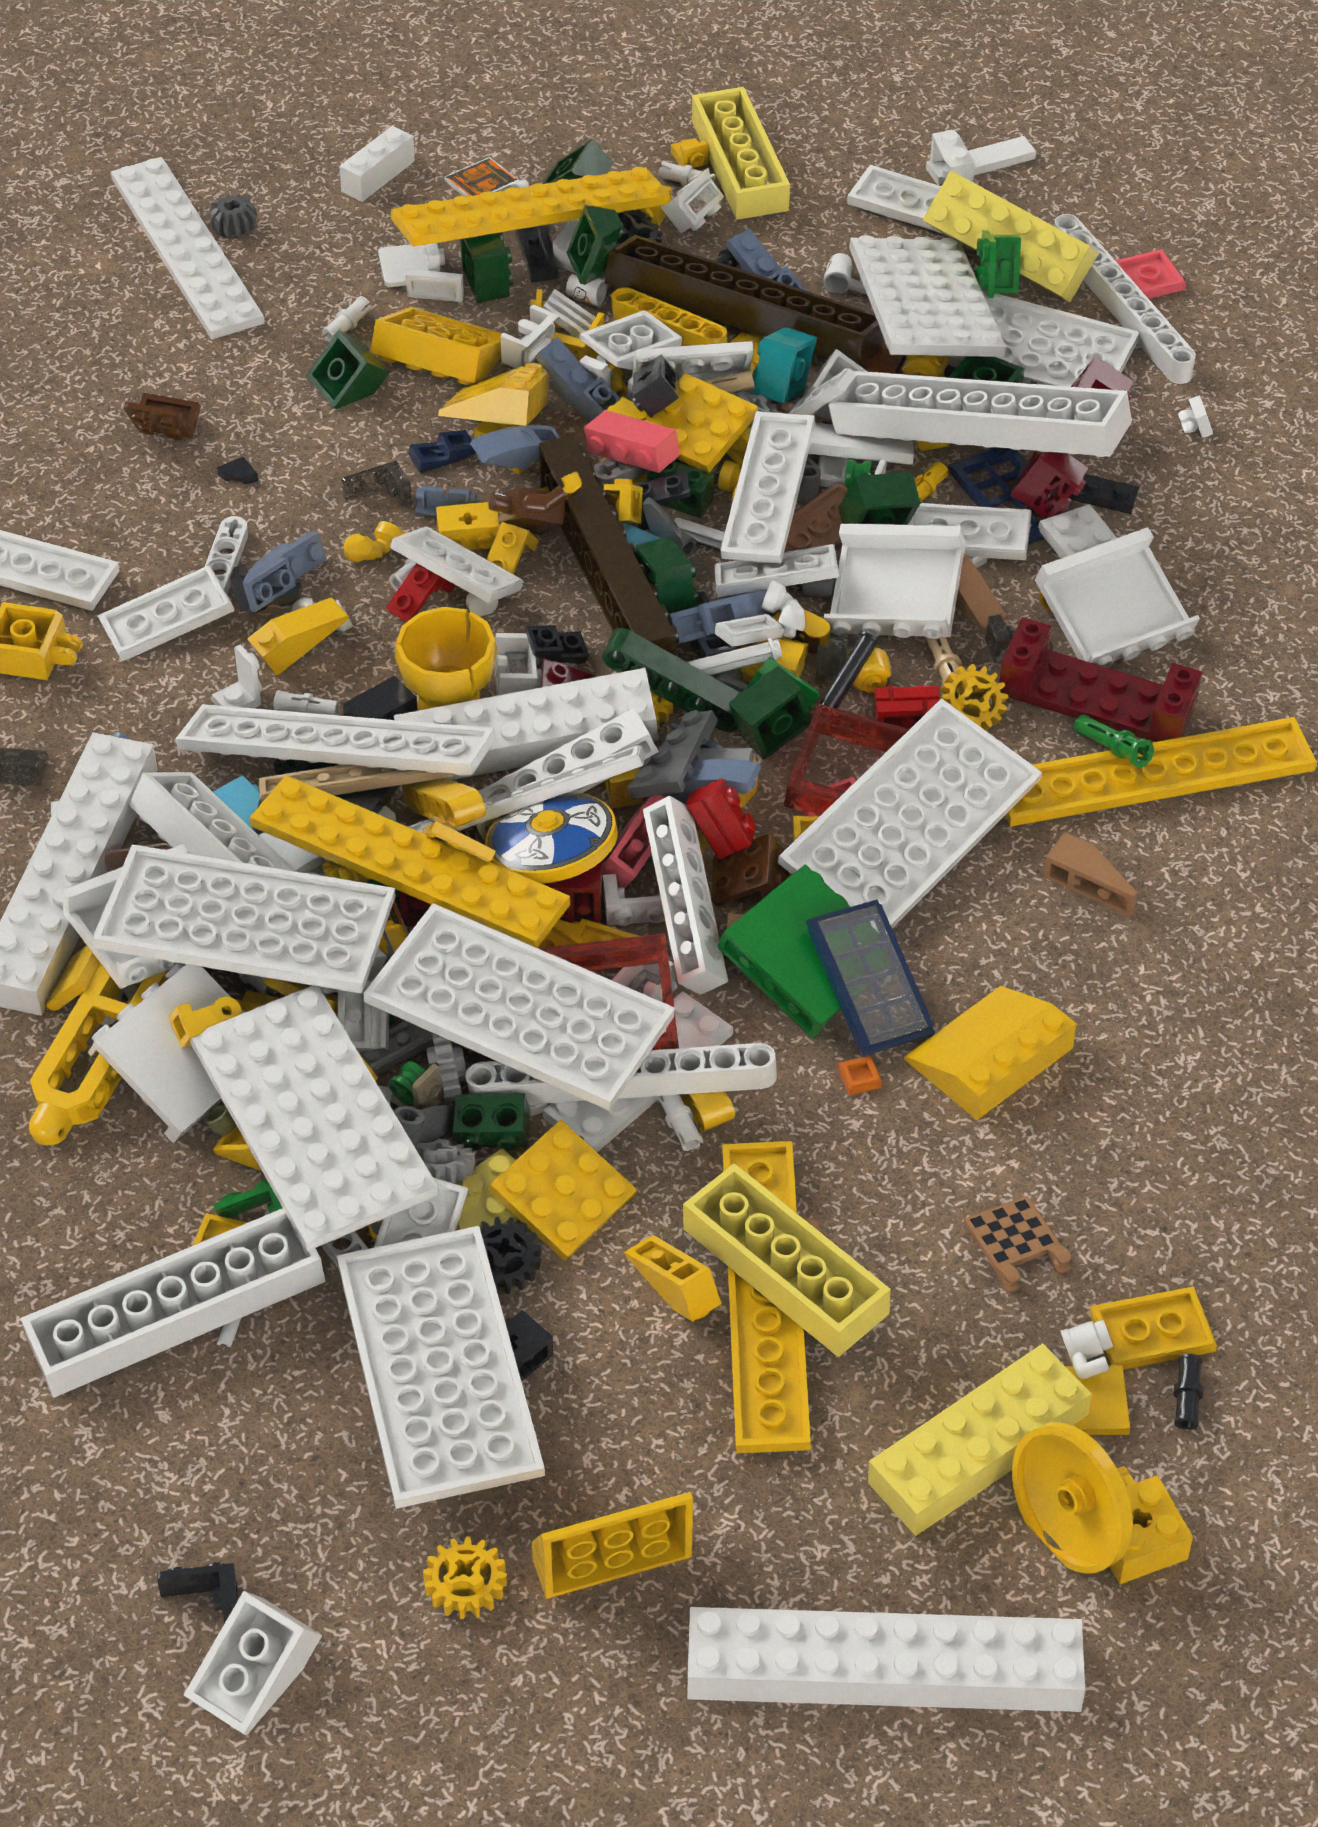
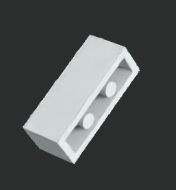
[339,126,415,202]

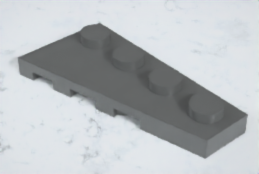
[627,710,718,799]

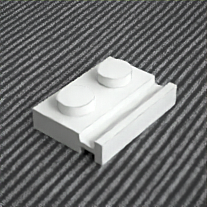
[337,981,389,1051]

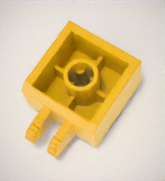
[0,602,83,681]
[1110,1466,1193,1584]

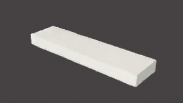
[926,136,1036,185]

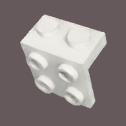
[378,242,445,287]

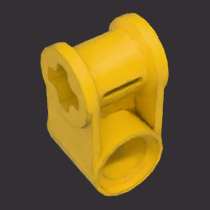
[680,1091,735,1132]

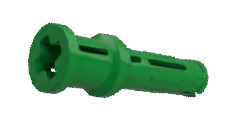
[1074,715,1154,767]

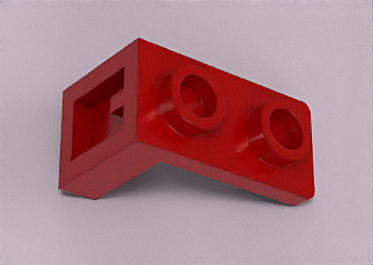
[386,563,456,622]

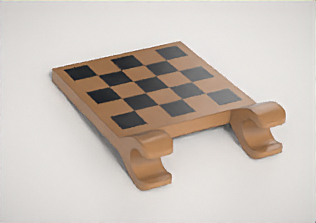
[964,1196,1071,1293]

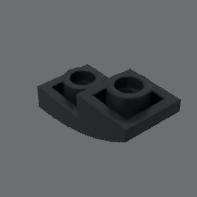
[525,625,589,664]

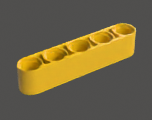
[611,288,728,346]
[402,778,486,828]

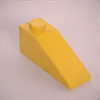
[247,597,350,676]
[624,1235,722,1322]

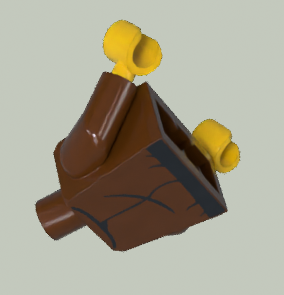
[488,472,582,535]

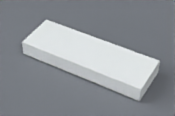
[788,368,856,415]

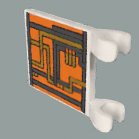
[444,157,529,197]

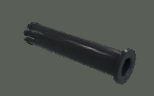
[814,630,881,722]

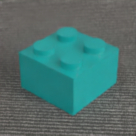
[752,327,817,403]

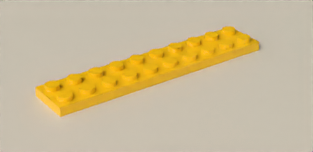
[391,167,670,247]
[1005,717,1317,827]
[249,775,570,948]
[722,1141,811,1454]

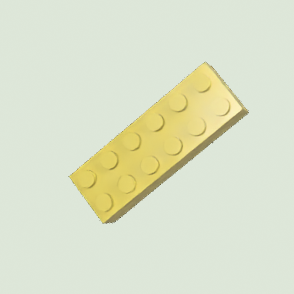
[692,87,790,220]
[923,170,1099,303]
[683,1163,891,1357]
[868,1343,1092,1536]

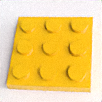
[644,373,758,473]
[488,1119,638,1261]

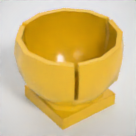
[395,607,498,711]

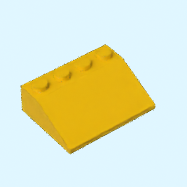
[370,307,514,385]
[438,363,550,426]
[904,986,1077,1120]
[532,1492,693,1599]

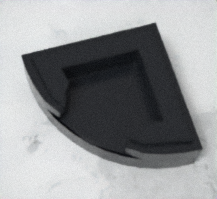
[217,457,258,484]

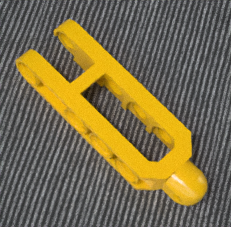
[29,964,171,1146]

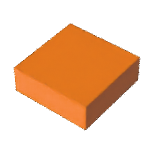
[838,1055,882,1095]

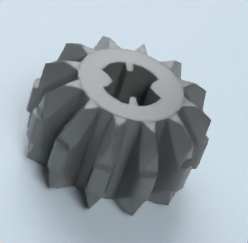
[210,194,257,239]

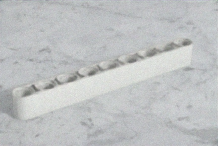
[1054,214,1195,384]
[465,1043,777,1105]

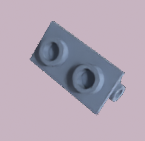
[415,485,479,517]

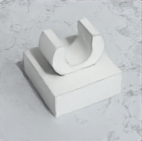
[579,355,613,388]
[1178,395,1213,437]

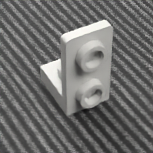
[212,645,262,708]
[603,874,665,926]

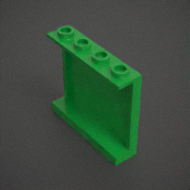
[717,864,893,1039]

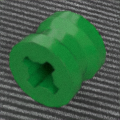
[845,458,872,488]
[388,1061,426,1105]

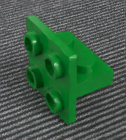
[975,230,1021,298]

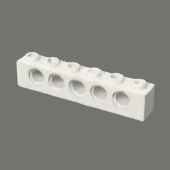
[476,707,659,840]
[643,796,728,994]

